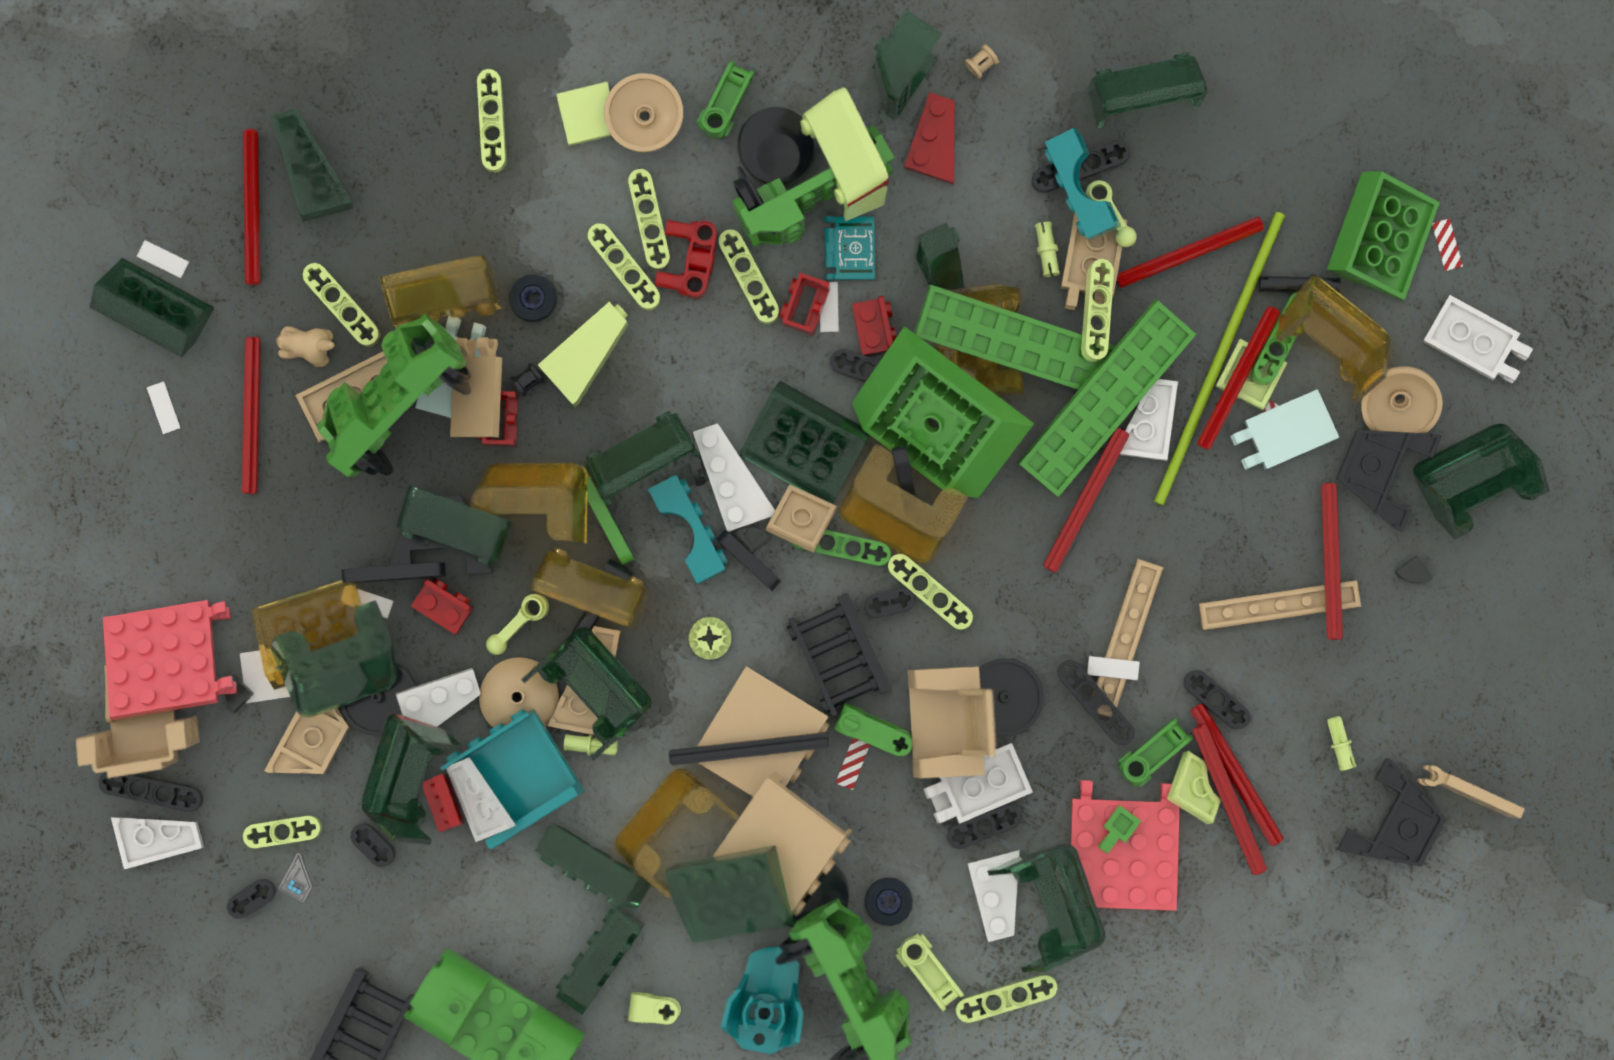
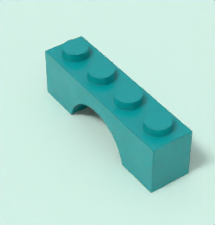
[1045,128,1121,240]
[648,475,728,585]

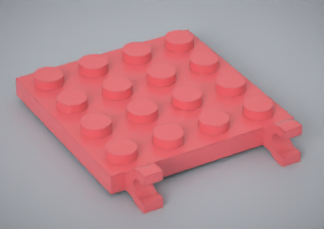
[103,600,237,720]
[1068,780,1180,910]

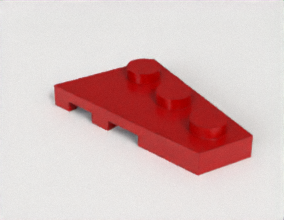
[904,93,955,185]

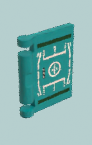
[824,216,875,281]

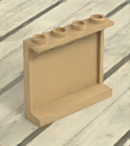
[697,666,830,797]
[710,772,852,920]

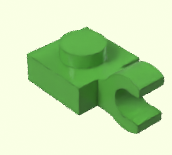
[1097,805,1141,853]

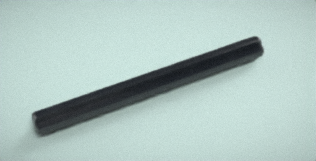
[669,732,829,765]

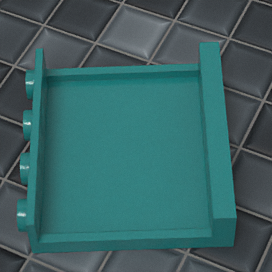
[440,709,585,850]

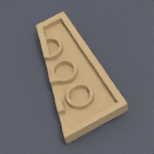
[548,626,621,736]

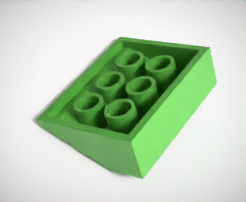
[1327,171,1440,300]

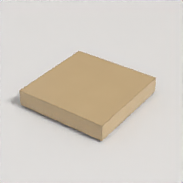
[766,484,837,553]

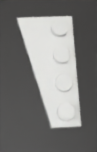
[693,423,775,532]

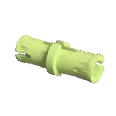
[1035,222,1060,277]

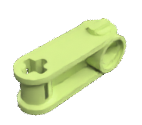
[895,933,964,1011]

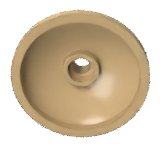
[604,73,684,153]
[1361,366,1443,433]
[479,657,559,727]

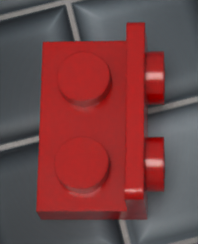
[852,296,897,356]
[411,578,474,635]
[422,773,464,832]

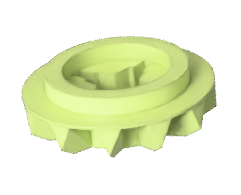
[689,617,731,660]

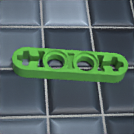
[1251,292,1312,385]
[574,469,635,565]
[791,530,891,566]

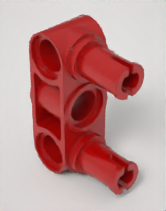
[655,220,717,300]

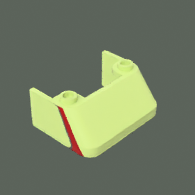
[800,87,889,221]

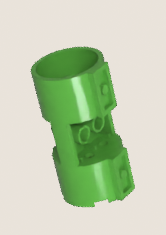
[404,947,586,1060]

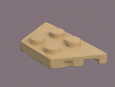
[264,680,350,774]

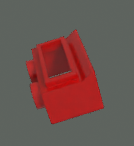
[780,273,831,336]
[478,391,518,447]

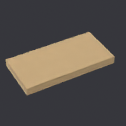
[296,352,387,443]

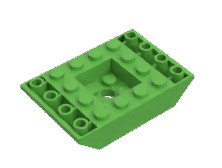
[852,327,1034,498]

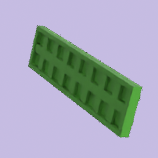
[914,285,1115,390]
[1017,299,1196,497]

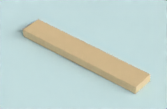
[1091,559,1163,718]
[1198,580,1361,630]

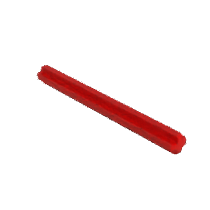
[243,129,260,285]
[1116,217,1264,288]
[1197,306,1280,450]
[241,337,261,494]
[1043,428,1129,573]
[1321,483,1343,640]
[1190,703,1284,846]
[1192,724,1267,875]

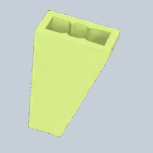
[538,302,628,407]

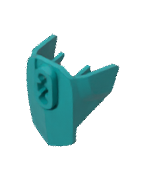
[721,946,803,1054]

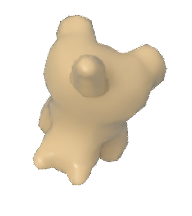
[276,326,335,367]

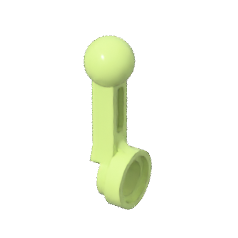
[1086,180,1137,247]
[486,593,549,655]

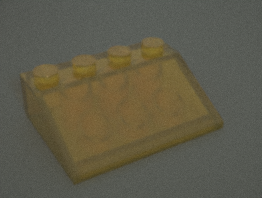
[252,580,376,690]

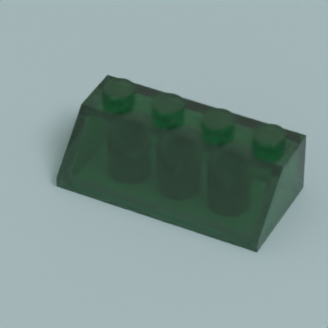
[89,258,214,357]

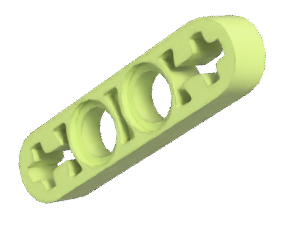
[477,69,507,173]
[628,169,670,270]
[588,223,661,310]
[719,229,779,324]
[1081,259,1114,362]
[303,263,380,347]
[888,554,973,630]
[955,974,1057,1023]

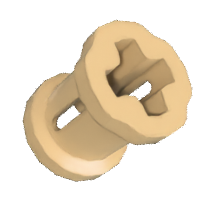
[964,44,999,79]

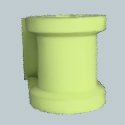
[628,992,681,1025]

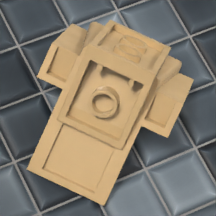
[76,665,200,778]
[907,667,996,778]

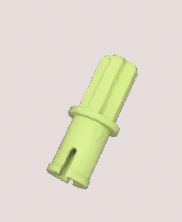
[1327,716,1357,771]
[564,734,618,756]

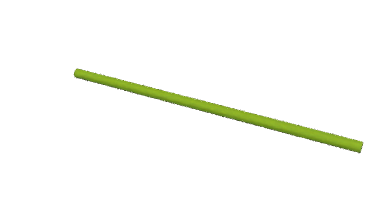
[1154,212,1285,506]

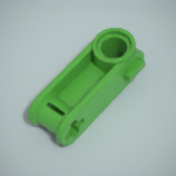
[697,61,755,139]
[834,703,913,756]
[1117,717,1193,787]

